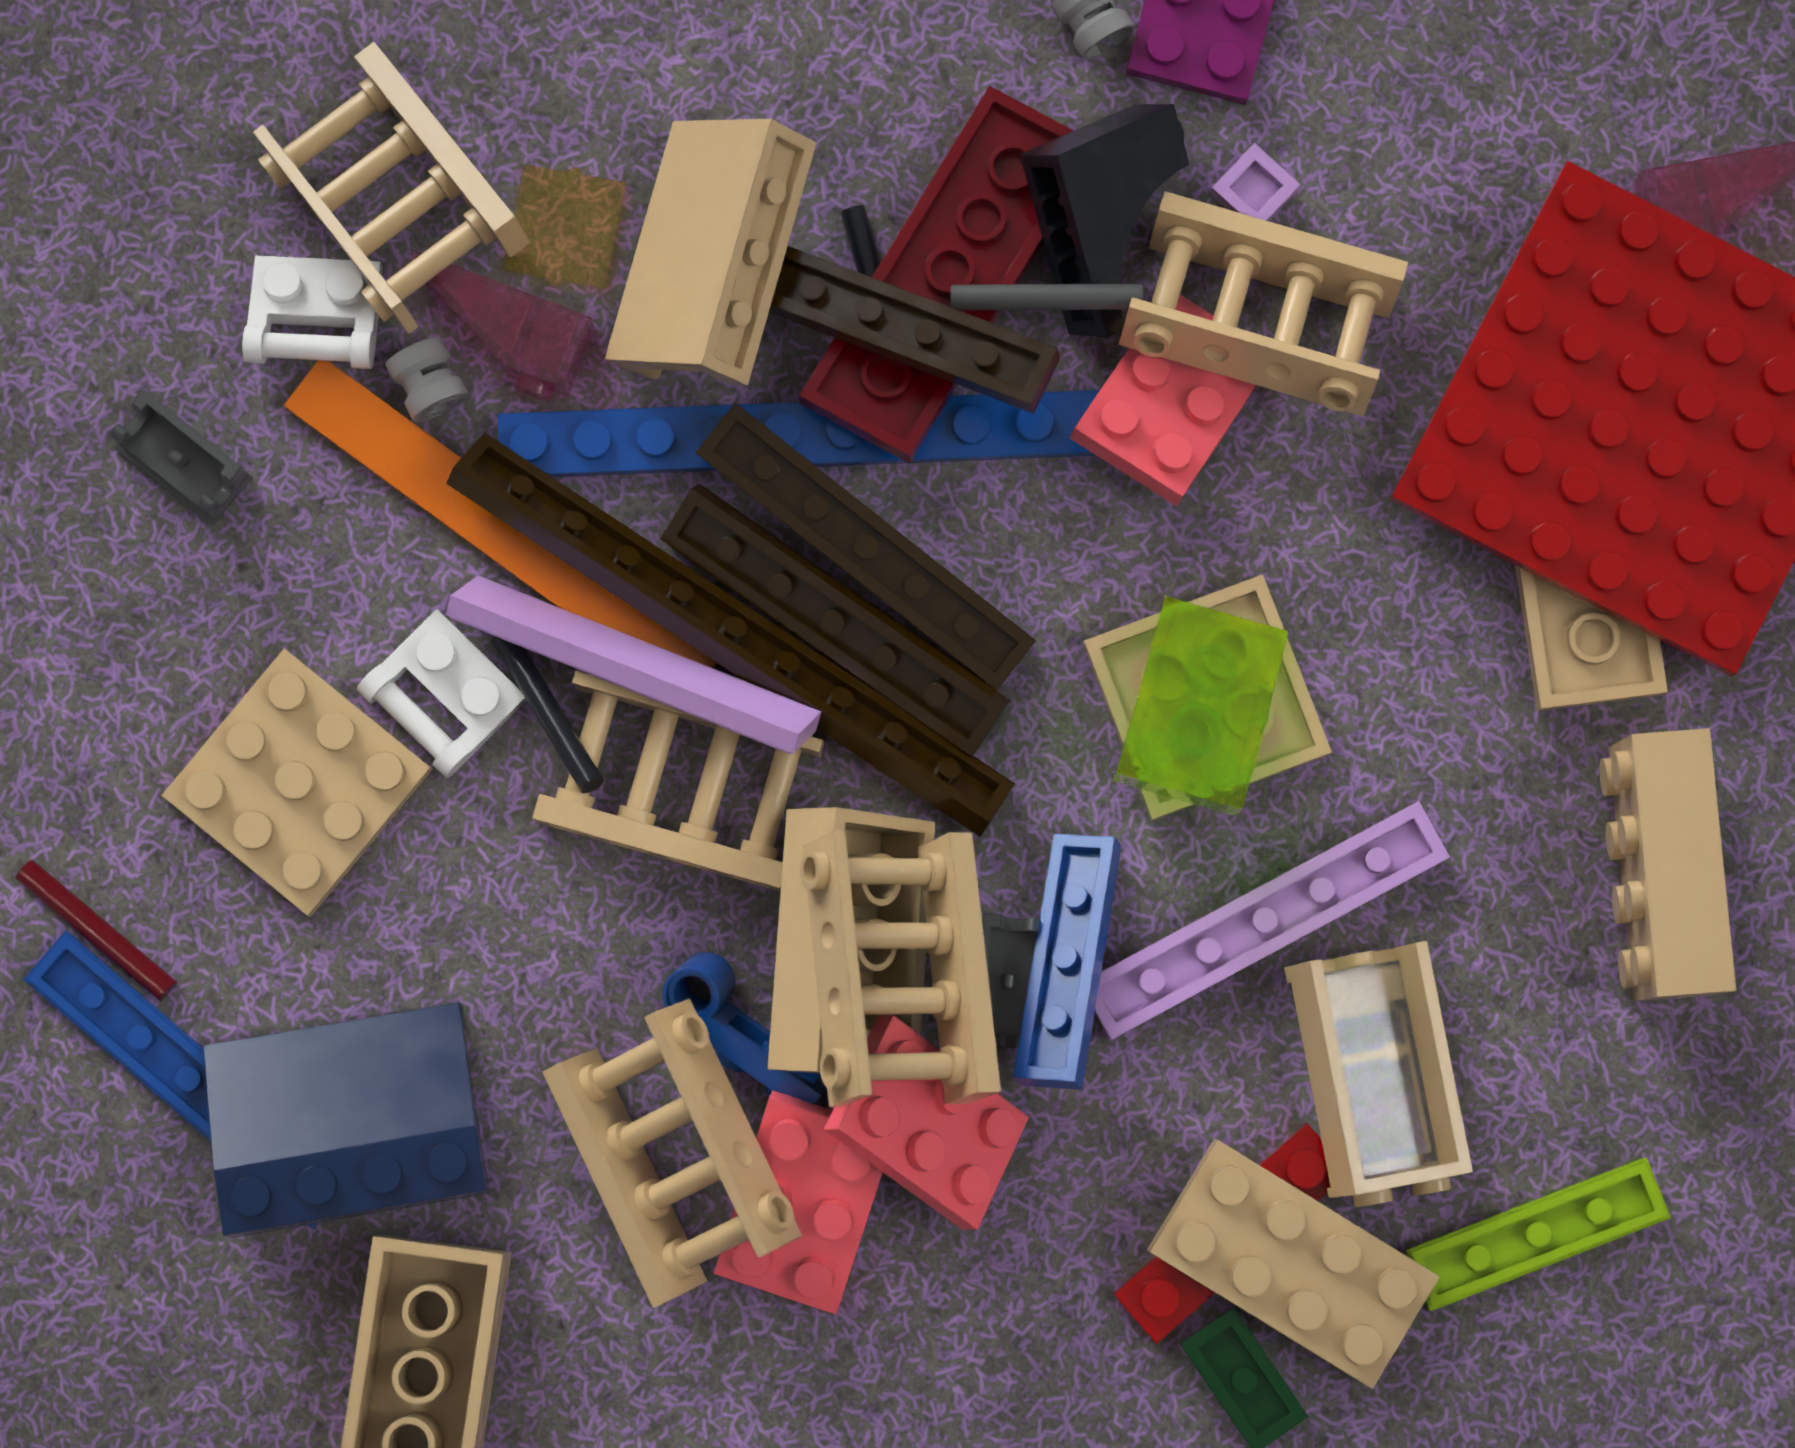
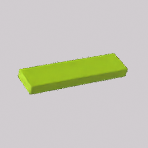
[1404,1157,1671,1312]

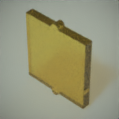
[504,165,626,289]

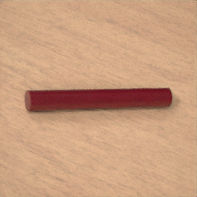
[15,860,177,1001]

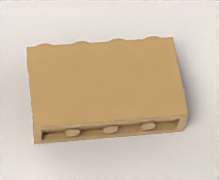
[605,119,816,386]

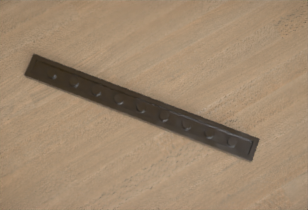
[446,432,1015,837]

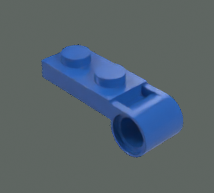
[662,952,827,1104]

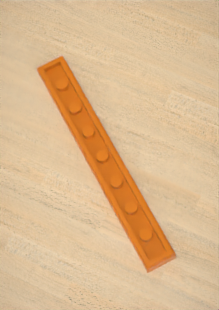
[283,360,718,669]

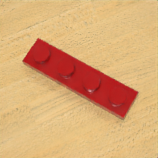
[1113,1123,1331,1344]

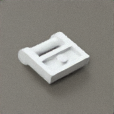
[242,255,383,369]
[356,609,527,779]

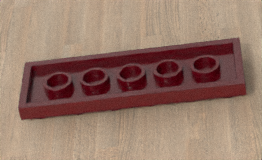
[799,86,1074,464]

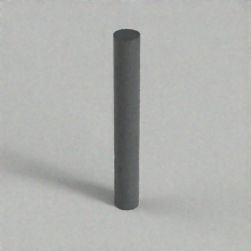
[951,284,1144,310]

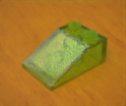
[1112,596,1289,816]

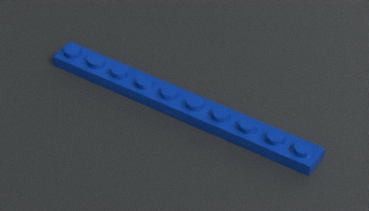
[498,390,1100,477]

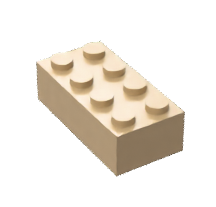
[1599,728,1736,1001]
[767,807,935,1074]
[341,1234,512,1448]

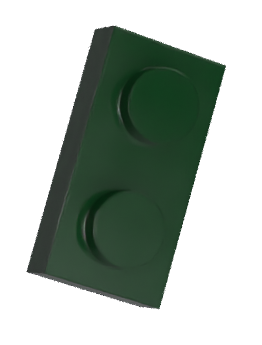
[1179,1307,1309,1448]

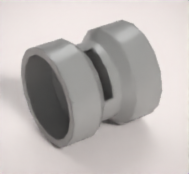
[1051,0,1136,60]
[385,337,469,423]

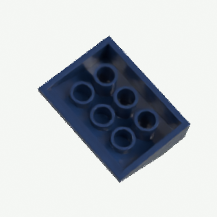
[204,1003,490,1238]

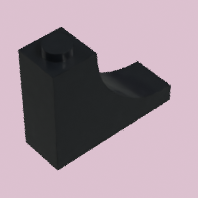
[1020,104,1190,338]

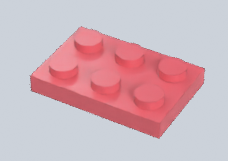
[1070,295,1257,506]
[824,1015,1029,1230]
[714,1090,883,1315]

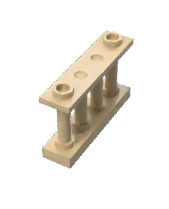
[253,42,530,334]
[1118,191,1408,417]
[532,671,824,892]
[800,830,1001,1107]
[542,999,802,1308]

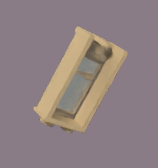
[1284,941,1473,1207]

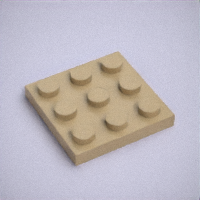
[1083,574,1332,821]
[161,648,433,917]

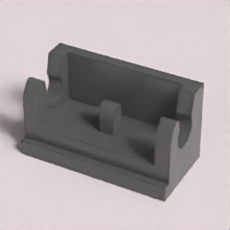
[111,389,252,526]
[982,913,1040,1049]

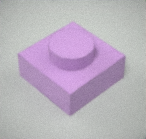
[1210,143,1301,222]

